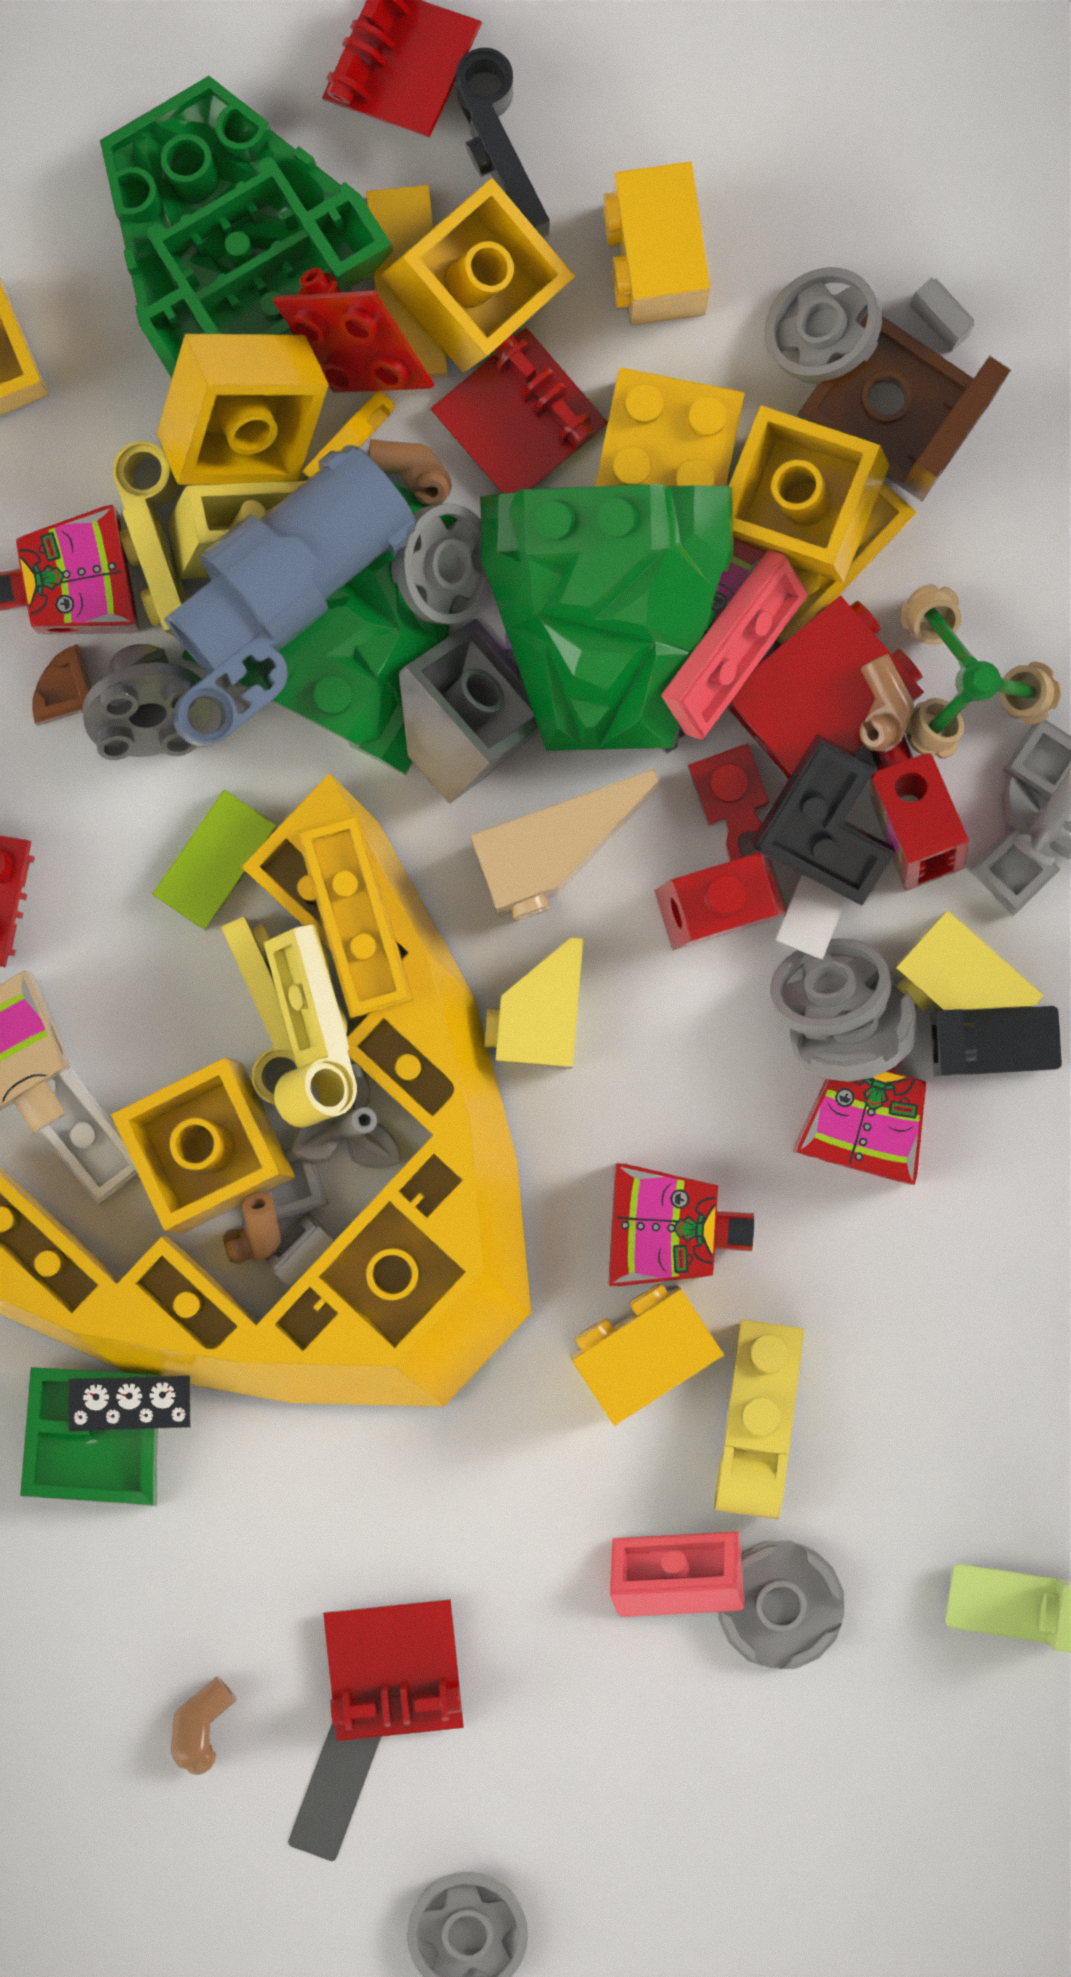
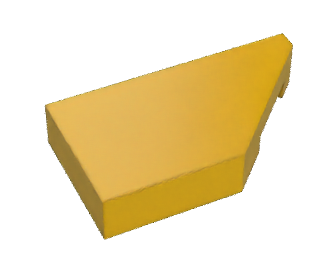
[300,391,395,481]

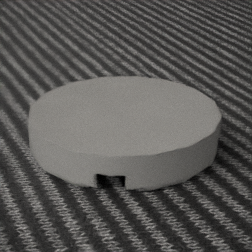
[790,978,919,1082]
[718,1540,845,1669]

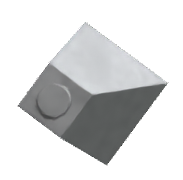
[399,618,539,804]

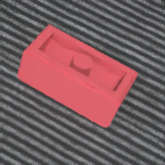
[610,1531,744,1617]

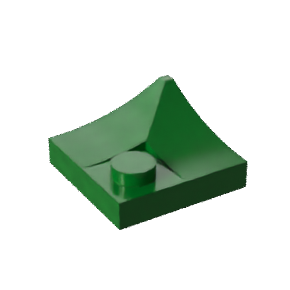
[20,1367,161,1506]

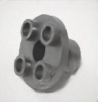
[82,644,212,760]

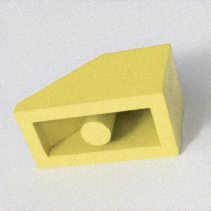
[167,481,306,579]
[891,910,1044,1013]
[484,937,584,1068]

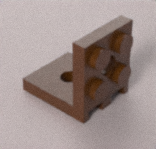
[798,313,1011,502]

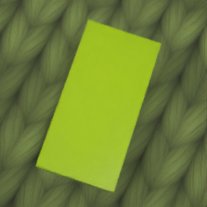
[152,790,278,931]

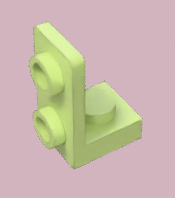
[945,1563,1071,1653]

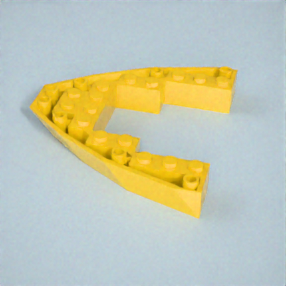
[0,773,531,1407]

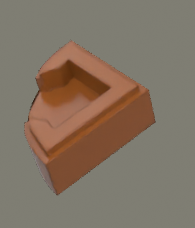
[32,644,92,726]

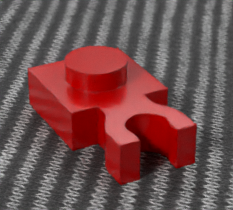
[687,743,770,861]

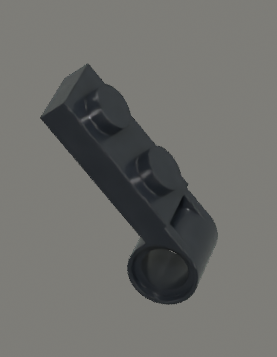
[456,47,550,237]

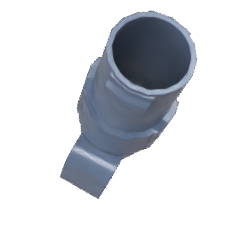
[164,445,417,746]

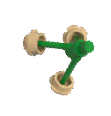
[900,584,1062,759]

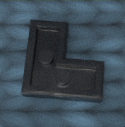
[751,733,895,906]

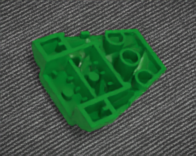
[100,76,394,379]
[181,481,458,776]
[480,484,733,751]

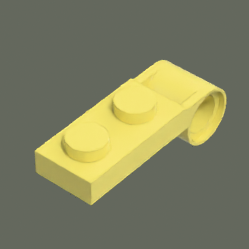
[113,441,189,637]
[221,916,312,1104]
[263,924,357,1127]
[714,1319,805,1520]

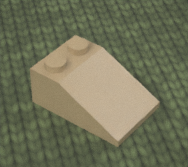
[470,769,658,922]

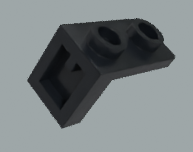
[930,1006,1062,1077]

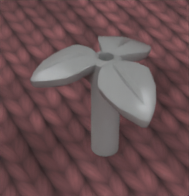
[1002,768,1071,866]
[291,1063,401,1168]

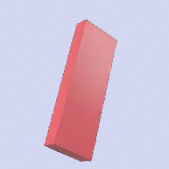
[661,550,808,740]

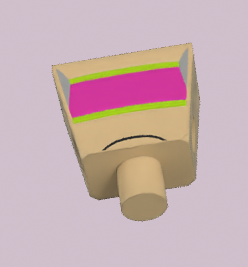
[0,970,71,1134]

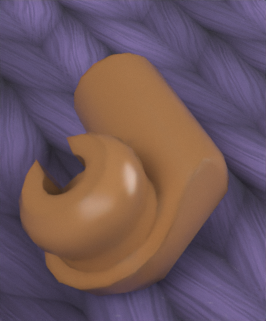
[368,439,452,506]
[859,654,914,752]
[223,1193,281,1264]
[171,1676,237,1775]

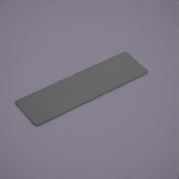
[288,1724,381,1861]

